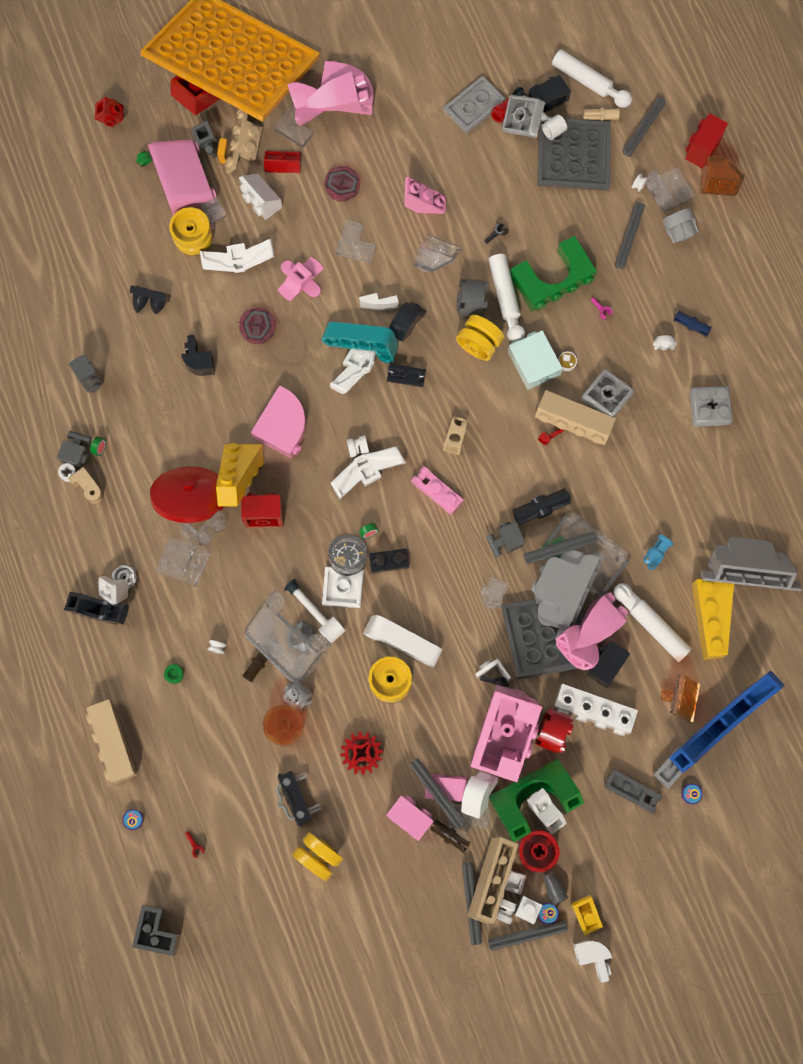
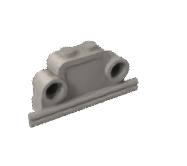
[701,537,802,591]
[532,550,605,640]

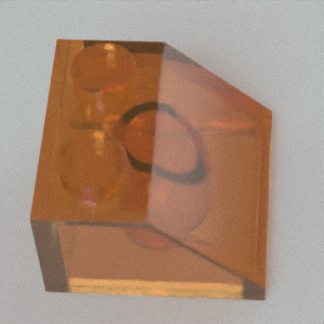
[700,155,744,196]

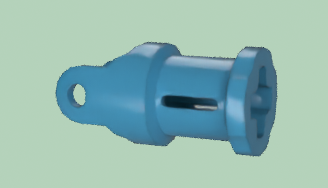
[643,535,674,570]

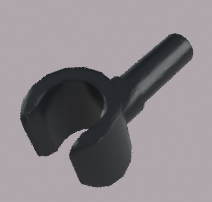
[484,223,509,244]
[480,676,508,687]

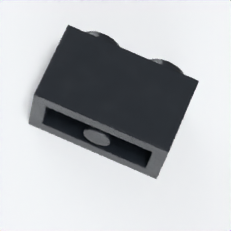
[528,74,571,113]
[587,641,631,688]

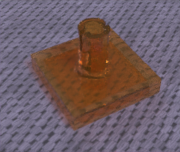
[661,674,700,722]

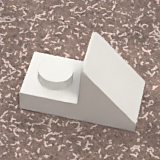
[99,576,128,605]

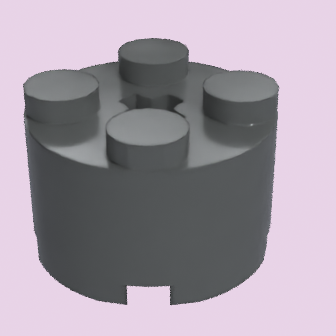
[457,279,488,317]

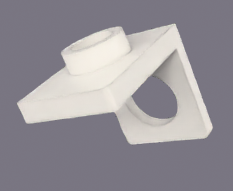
[475,659,511,682]

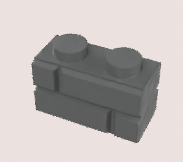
[69,355,103,393]

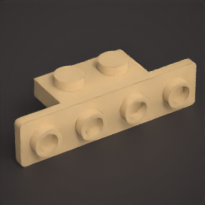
[225,109,263,174]

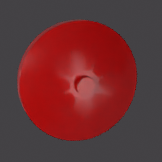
[150,466,225,523]

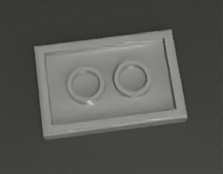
[443,76,506,134]

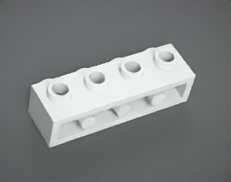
[553,684,638,736]

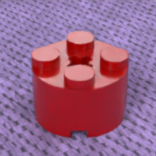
[534,707,574,753]
[517,830,560,872]

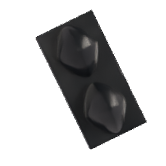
[129,285,171,314]
[369,548,409,574]

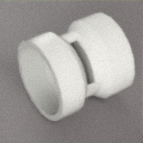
[347,435,369,458]
[496,899,518,925]

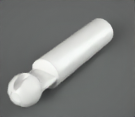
[552,49,632,108]
[488,254,525,342]
[613,583,692,662]

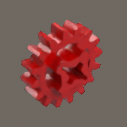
[340,731,383,775]

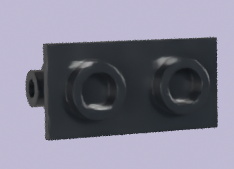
[387,364,426,387]

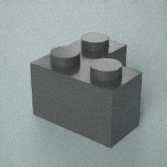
[132,905,181,956]

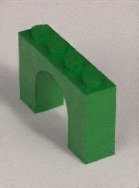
[510,236,597,312]
[489,759,584,842]

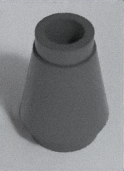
[543,872,568,905]

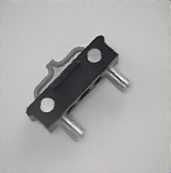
[276,771,322,827]

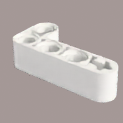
[363,615,442,668]

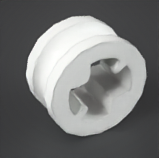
[632,174,648,193]
[58,463,77,482]
[207,640,226,654]

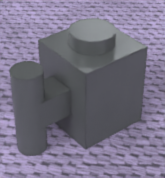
[191,121,219,158]
[57,431,92,469]
[486,522,526,558]

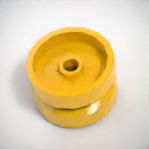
[169,207,213,255]
[456,315,504,361]
[368,656,412,703]
[292,832,344,882]

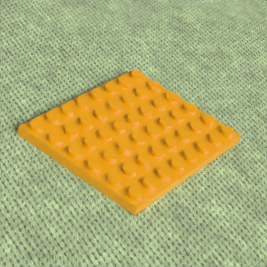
[141,0,320,122]

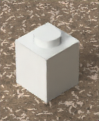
[514,896,542,924]

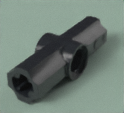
[512,488,572,526]

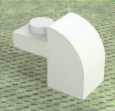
[461,771,498,819]
[527,788,567,835]
[573,940,612,983]

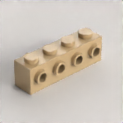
[535,390,616,445]
[86,699,138,784]
[467,837,519,924]

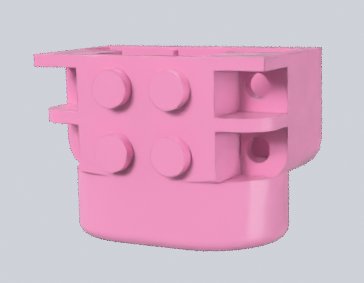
[471,685,542,782]

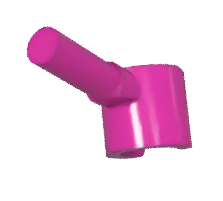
[591,297,612,319]

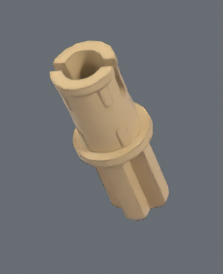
[583,107,620,121]

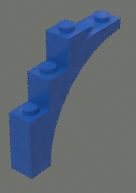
[669,670,785,773]

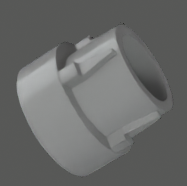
[662,207,699,244]

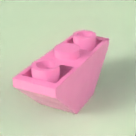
[405,177,446,214]

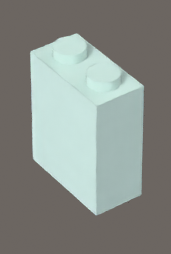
[508,331,563,390]

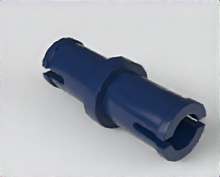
[673,310,712,338]

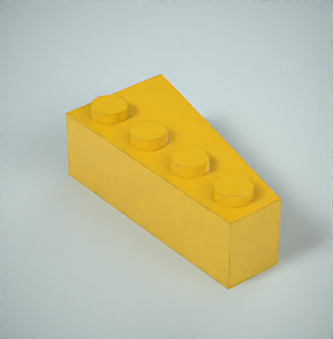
[216,443,264,506]
[692,579,734,660]

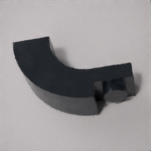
[64,592,129,625]

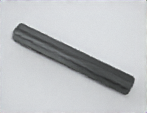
[623,97,666,157]
[615,202,645,269]
[523,531,598,564]
[410,758,464,828]
[462,862,482,945]
[488,921,568,951]

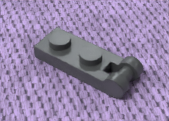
[604,769,663,815]

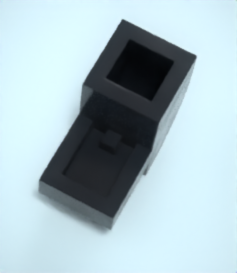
[389,302,427,342]
[181,335,215,376]

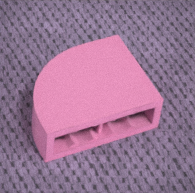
[321,61,374,115]
[251,386,306,459]

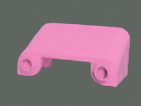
[148,139,217,215]

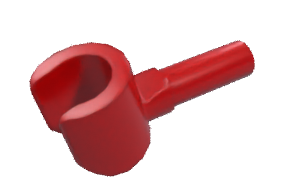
[538,428,564,445]
[185,831,205,858]

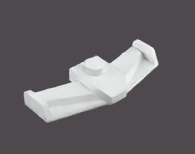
[199,238,275,273]
[330,349,376,394]
[330,446,406,500]

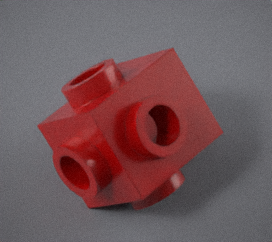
[94,97,124,127]

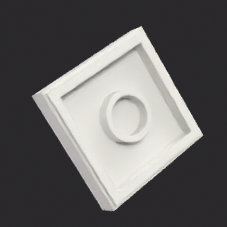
[322,567,364,609]

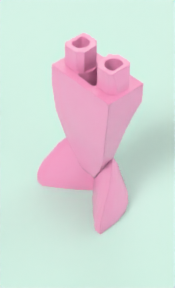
[288,72,370,126]
[556,592,628,670]

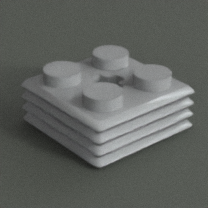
[502,95,545,138]
[582,369,634,417]
[690,386,733,427]

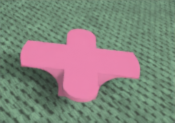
[277,257,324,301]

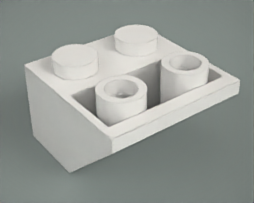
[239,174,282,220]

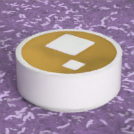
[558,352,577,371]

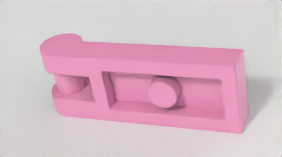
[411,466,464,515]

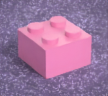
[386,796,433,841]

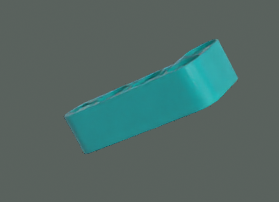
[321,322,399,363]

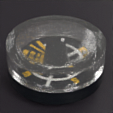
[328,535,367,576]

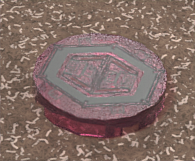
[324,166,360,202]
[239,308,276,344]

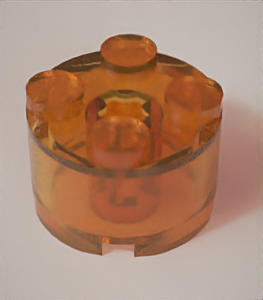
[263,705,304,747]

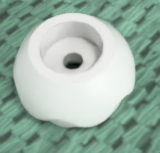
[653,335,677,350]
[112,565,136,588]

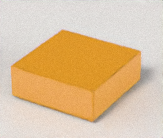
[217,138,229,164]

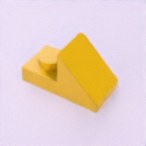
[570,895,603,936]

